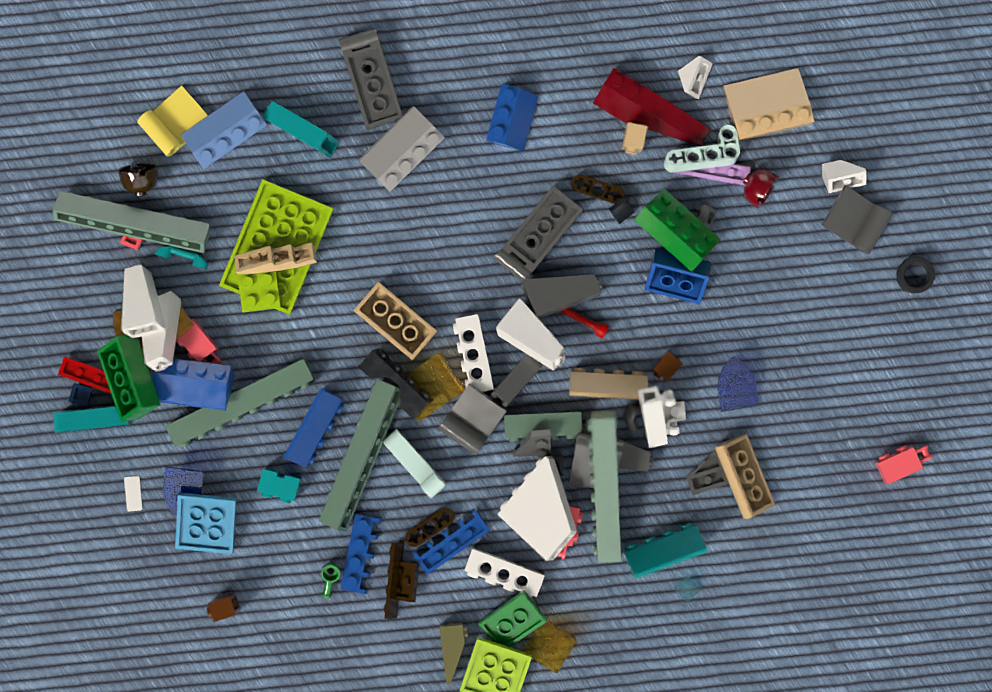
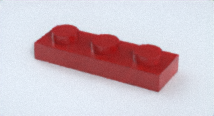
[58,357,111,394]

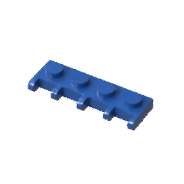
[412,508,490,575]
[340,514,382,594]

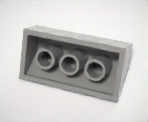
[359,106,445,192]

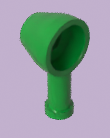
[321,562,340,598]

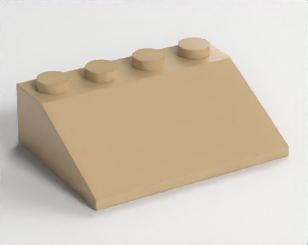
[723,68,814,141]

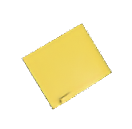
[137,86,208,157]

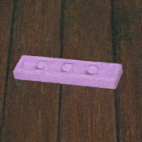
[672,156,751,186]

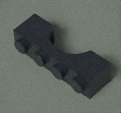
[358,348,433,420]

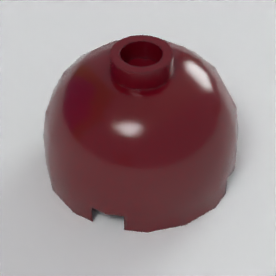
[743,169,779,209]

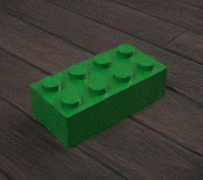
[634,188,721,272]
[97,335,160,422]

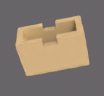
[622,123,647,155]

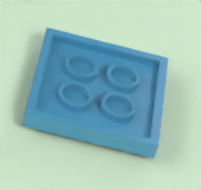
[175,492,237,554]

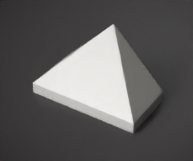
[678,56,713,99]

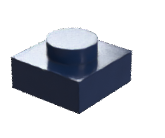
[68,383,94,407]

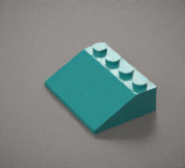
[623,523,709,579]

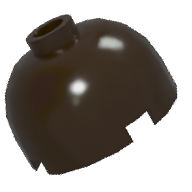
[119,163,158,196]

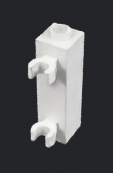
[638,386,679,448]

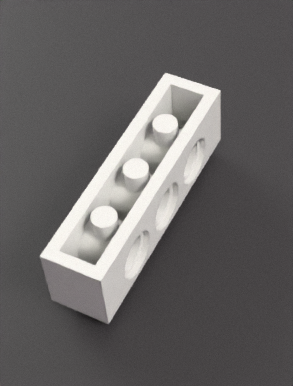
[453,314,494,392]
[464,547,545,599]

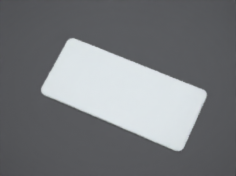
[124,476,142,511]

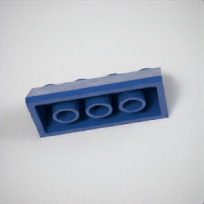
[152,358,235,411]
[284,388,345,467]

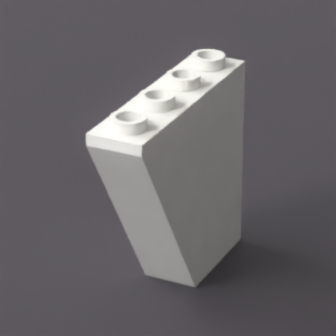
[497,456,577,561]

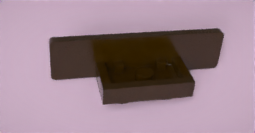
[384,542,419,619]

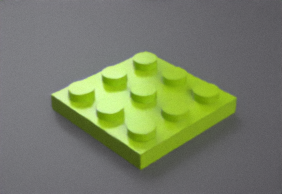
[460,637,532,692]

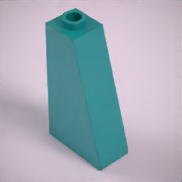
[262,101,340,158]
[53,406,132,433]

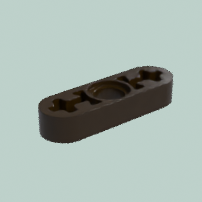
[571,175,625,204]
[405,508,455,547]

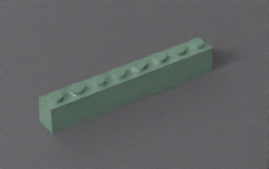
[53,191,210,253]
[165,359,315,448]
[319,379,402,532]
[588,411,621,562]

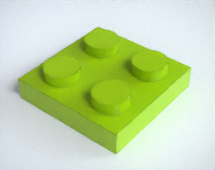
[237,271,281,313]

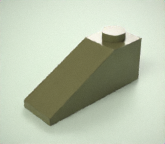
[439,622,468,685]

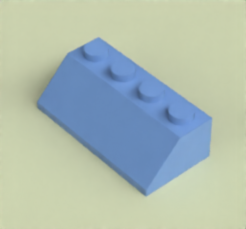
[181,91,267,169]

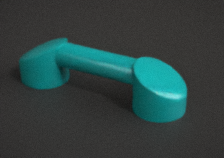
[155,246,208,270]

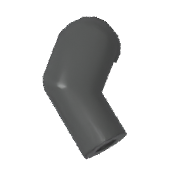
[624,404,641,432]

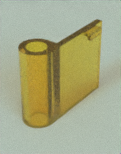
[393,352,465,422]

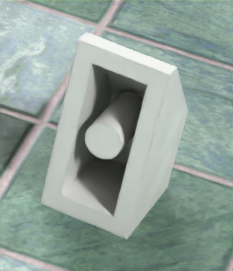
[822,160,866,193]

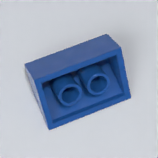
[486,84,538,151]
[644,248,712,304]

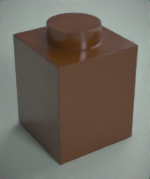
[652,351,683,381]

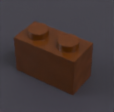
[206,592,241,622]

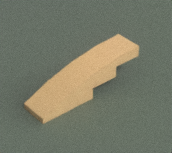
[234,243,317,274]

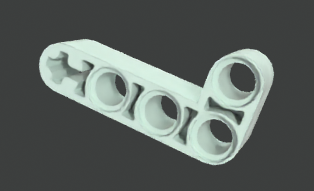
[664,125,740,173]
[383,429,446,499]

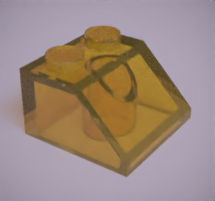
[524,621,576,673]

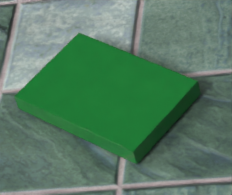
[478,590,547,647]

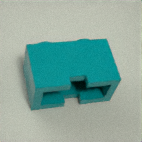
[257,468,302,503]

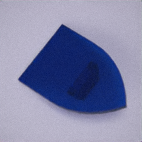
[718,356,759,412]
[163,466,203,518]

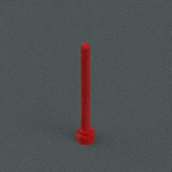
[560,308,610,339]

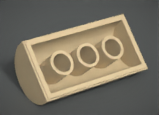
[353,281,437,360]
[715,434,775,519]

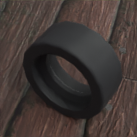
[896,257,935,294]

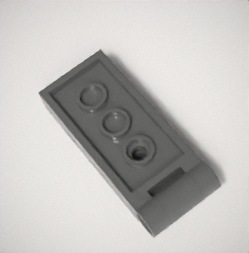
[339,28,403,130]
[494,185,583,281]

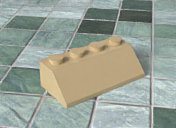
[569,368,648,399]

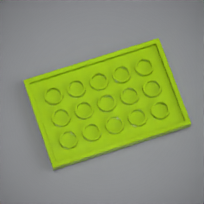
[219,179,334,315]

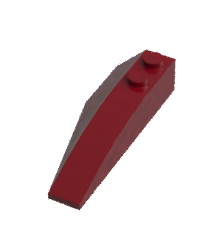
[593,68,710,146]

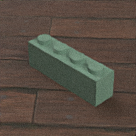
[504,411,582,442]

